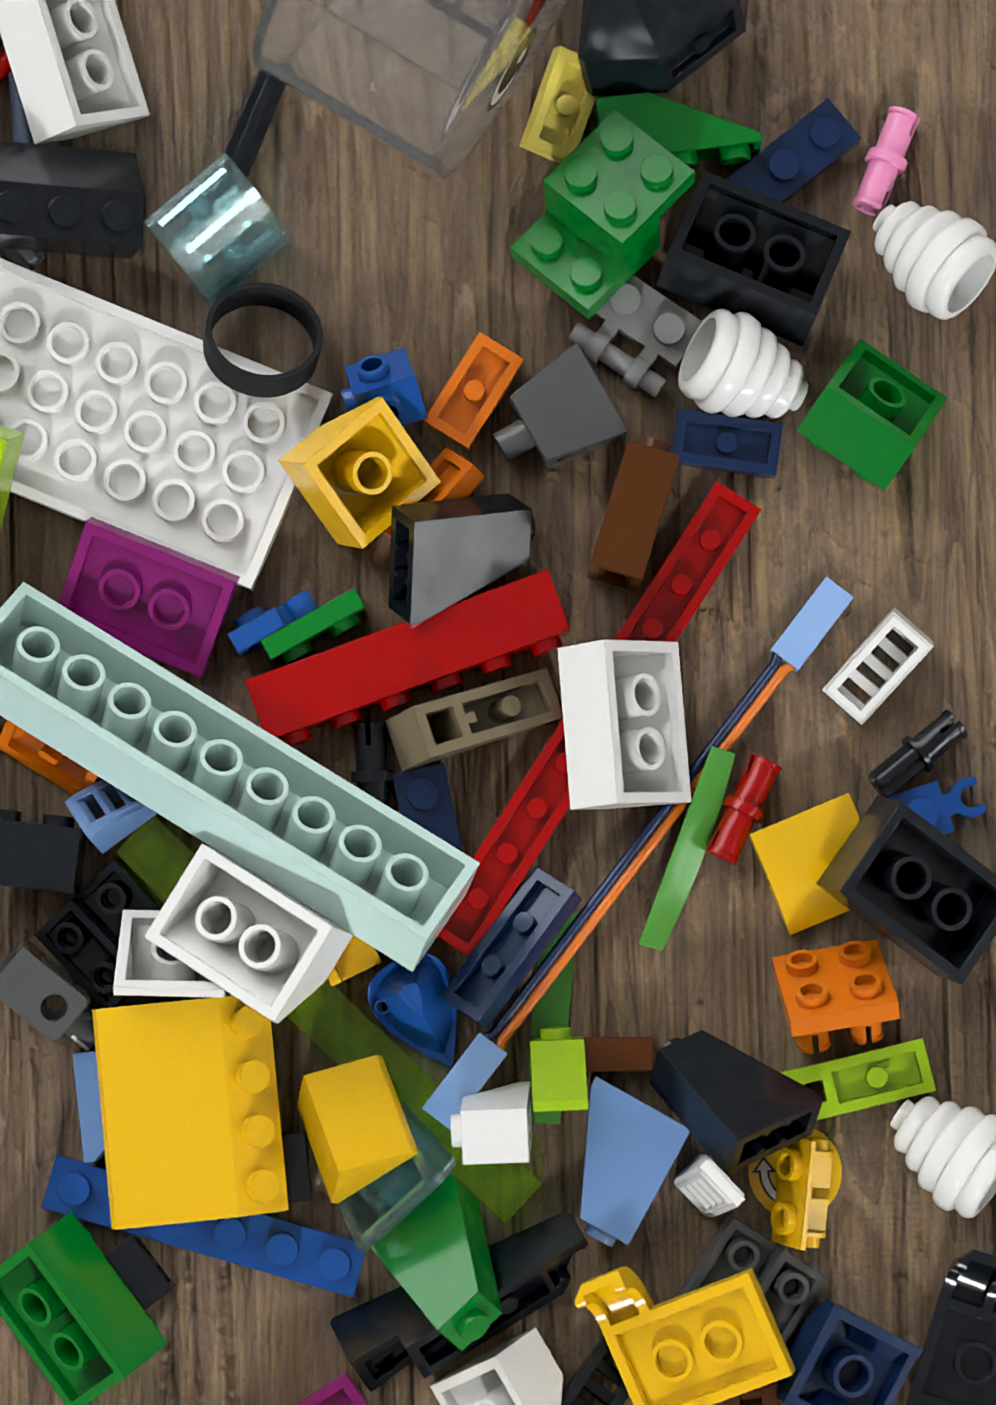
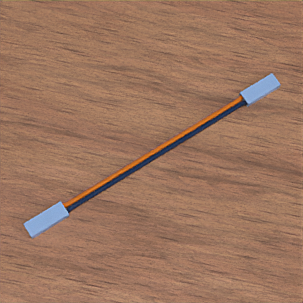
[422,576,854,1130]

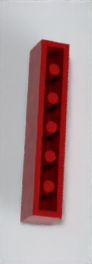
[245,569,570,747]

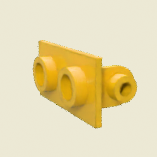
[771,1137,834,1250]

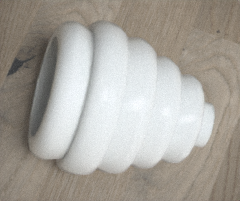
[873,201,996,320]
[678,309,808,419]
[890,1096,996,1218]

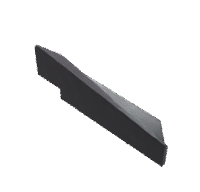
[330,1211,588,1392]

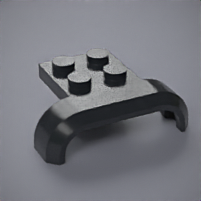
[906,1249,996,1405]

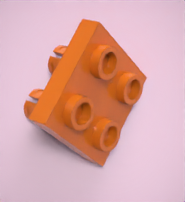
[771,939,900,1054]

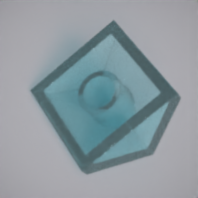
[338,1103,458,1253]

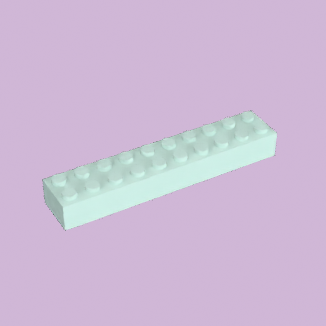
[0,582,480,972]

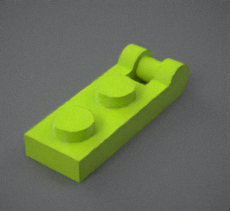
[780,1038,936,1120]

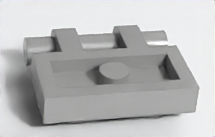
[568,275,702,398]

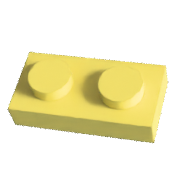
[519,45,596,164]

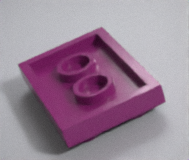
[58,517,240,678]

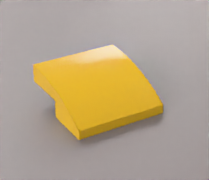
[749,793,860,936]

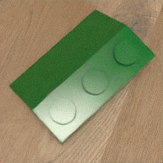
[0,1211,168,1405]

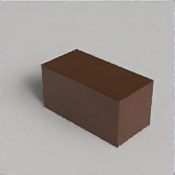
[584,1036,653,1072]

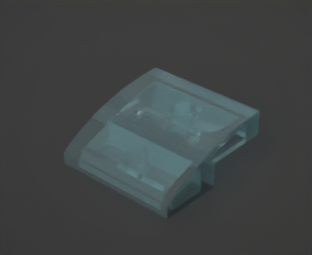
[144,153,292,306]

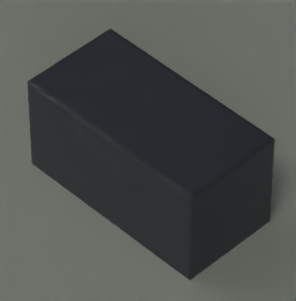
[282,1131,313,1203]
[105,1234,176,1310]

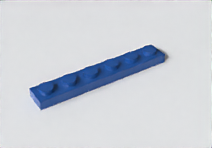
[41,1154,369,1298]

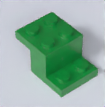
[510,109,695,320]

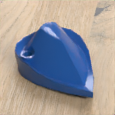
[367,952,457,1068]

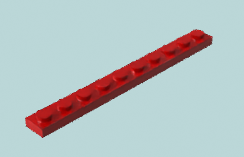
[438,481,762,956]

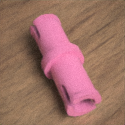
[852,106,921,216]

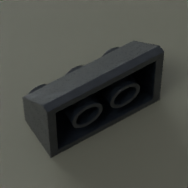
[0,141,144,259]
[656,171,851,347]

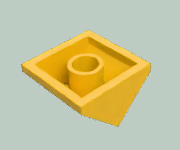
[296,1055,419,1204]

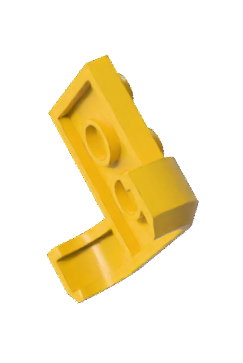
[574,1266,796,1405]

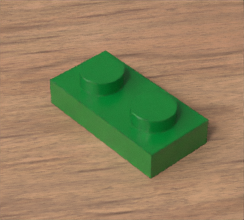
[260,588,366,665]

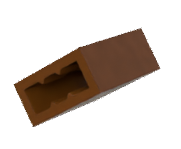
[587,436,680,592]

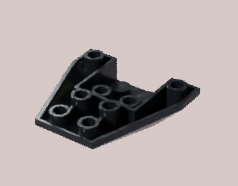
[578,0,748,96]

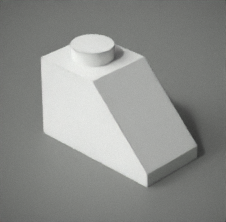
[451,1081,533,1165]

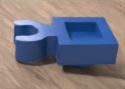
[228,590,318,658]
[888,777,987,834]

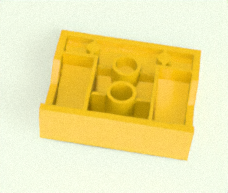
[92,995,289,1230]

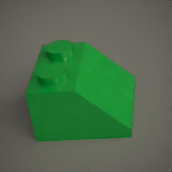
[797,339,947,491]

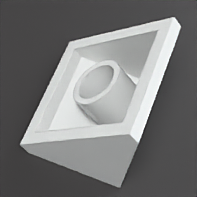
[113,910,229,997]

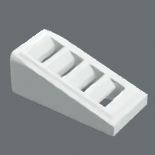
[822,608,934,725]
[674,1153,745,1218]

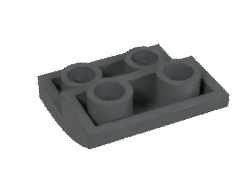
[676,1214,827,1343]

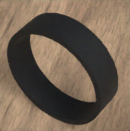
[203,282,323,398]

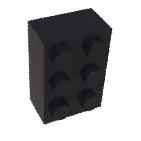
[816,796,996,985]

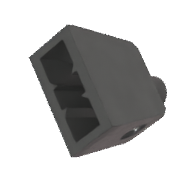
[492,343,628,468]

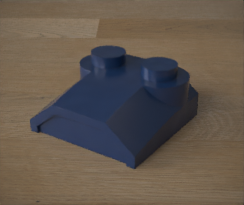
[776,1299,923,1405]

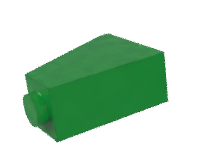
[370,1172,502,1351]

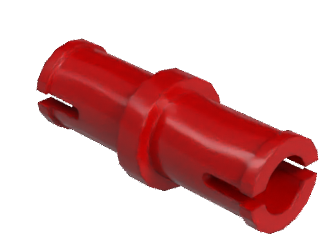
[705,754,782,865]

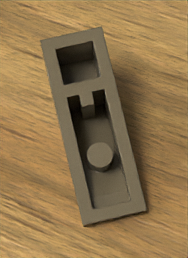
[385,668,563,771]

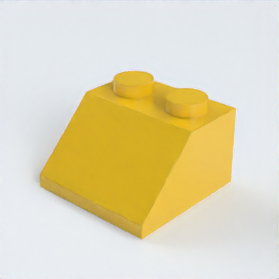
[278,397,441,549]

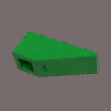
[594,92,762,169]

